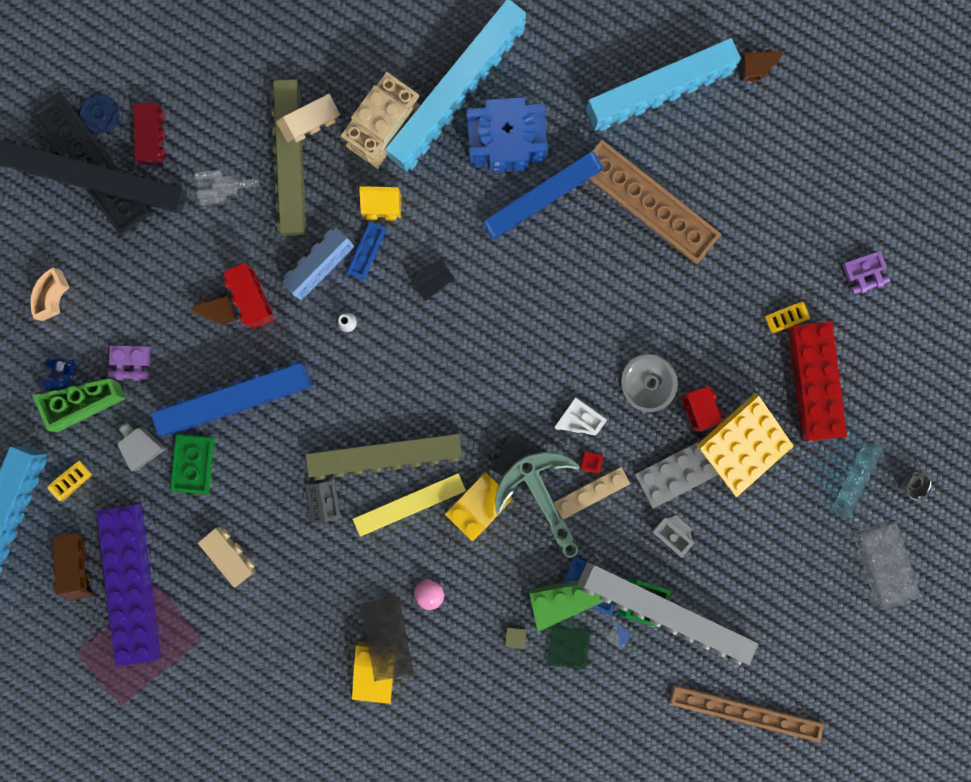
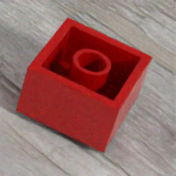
[680,386,723,431]

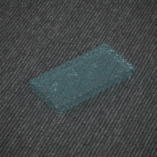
[831,443,884,517]

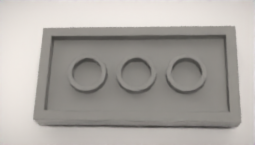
[635,439,718,508]

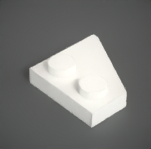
[554,397,607,435]

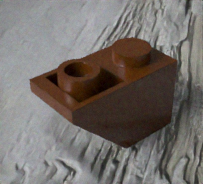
[740,49,783,82]
[191,294,239,325]

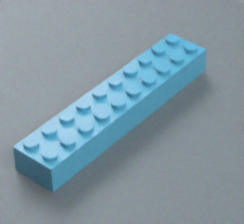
[386,0,526,172]

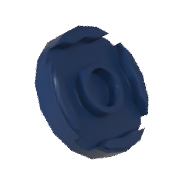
[80,95,120,134]

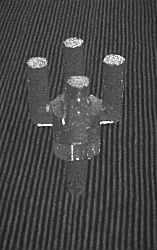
[194,170,260,205]

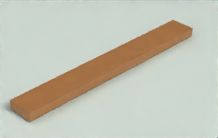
[669,684,824,743]

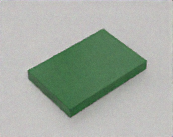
[170,434,215,495]

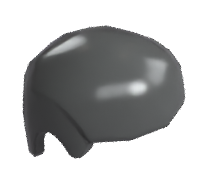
[901,470,932,501]

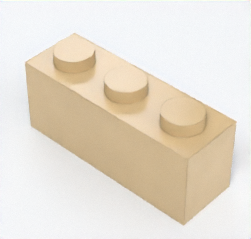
[276,94,341,143]
[198,527,256,588]

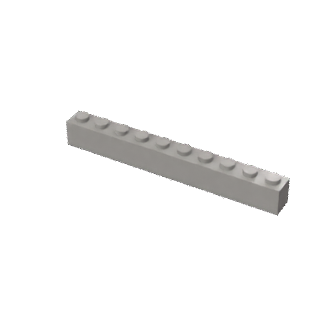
[578,562,758,665]

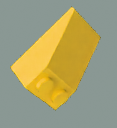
[445,472,513,542]
[352,641,397,704]

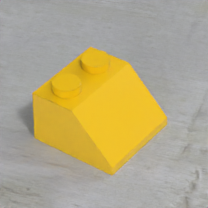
[359,186,402,221]

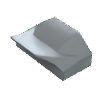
[652,515,694,557]

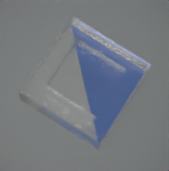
[605,623,632,650]

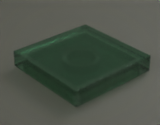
[548,626,590,670]

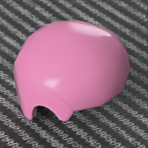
[414,579,444,610]

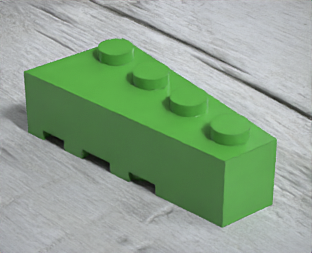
[32,378,126,432]
[530,580,604,632]

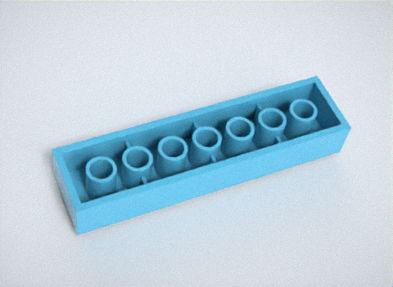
[585,38,741,131]

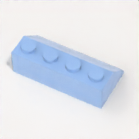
[282,228,354,300]

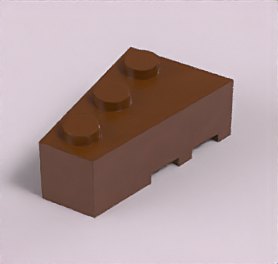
[51,533,94,601]

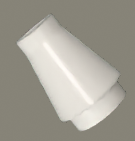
[338,313,357,332]

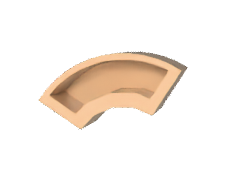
[31,268,70,321]

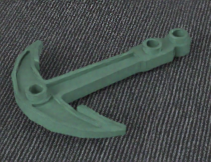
[495,452,580,558]

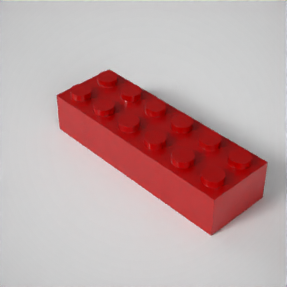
[788,321,847,441]

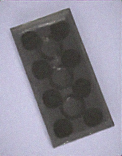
[361,597,413,682]

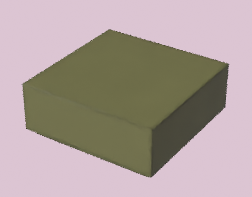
[505,627,526,649]

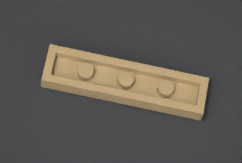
[553,467,630,520]

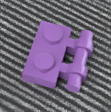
[842,251,890,294]
[108,346,150,381]

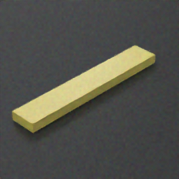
[353,473,466,537]

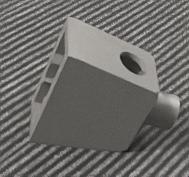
[118,423,166,471]

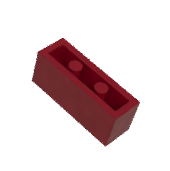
[133,103,166,165]

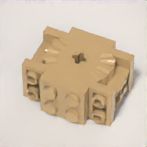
[341,72,421,169]

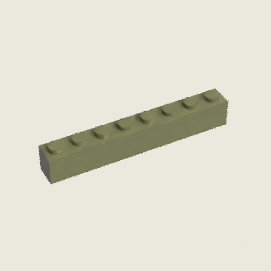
[271,80,307,236]
[306,434,463,480]

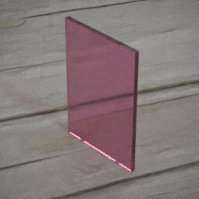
[78,586,202,707]

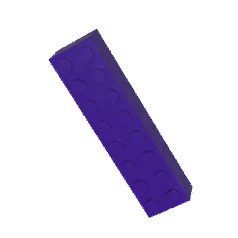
[96,504,161,666]

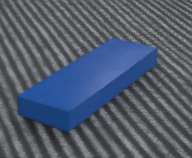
[347,220,387,281]

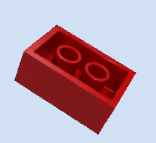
[223,263,276,329]

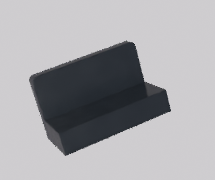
[411,258,455,301]

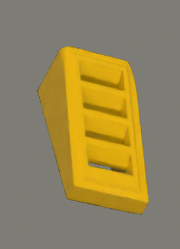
[764,301,810,334]
[47,461,93,501]

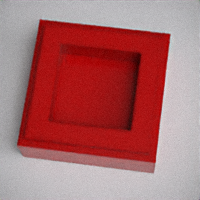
[580,451,603,474]

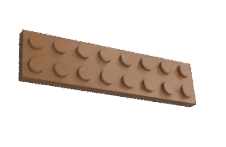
[589,140,721,265]

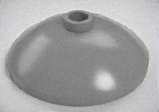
[621,354,678,412]

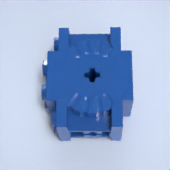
[467,97,548,173]

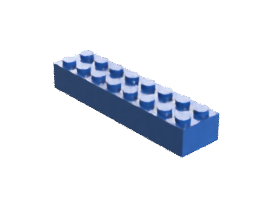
[151,361,314,436]

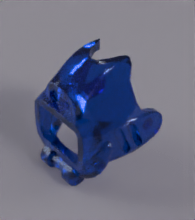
[41,358,76,391]

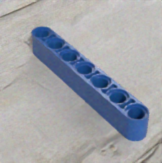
[482,151,604,240]

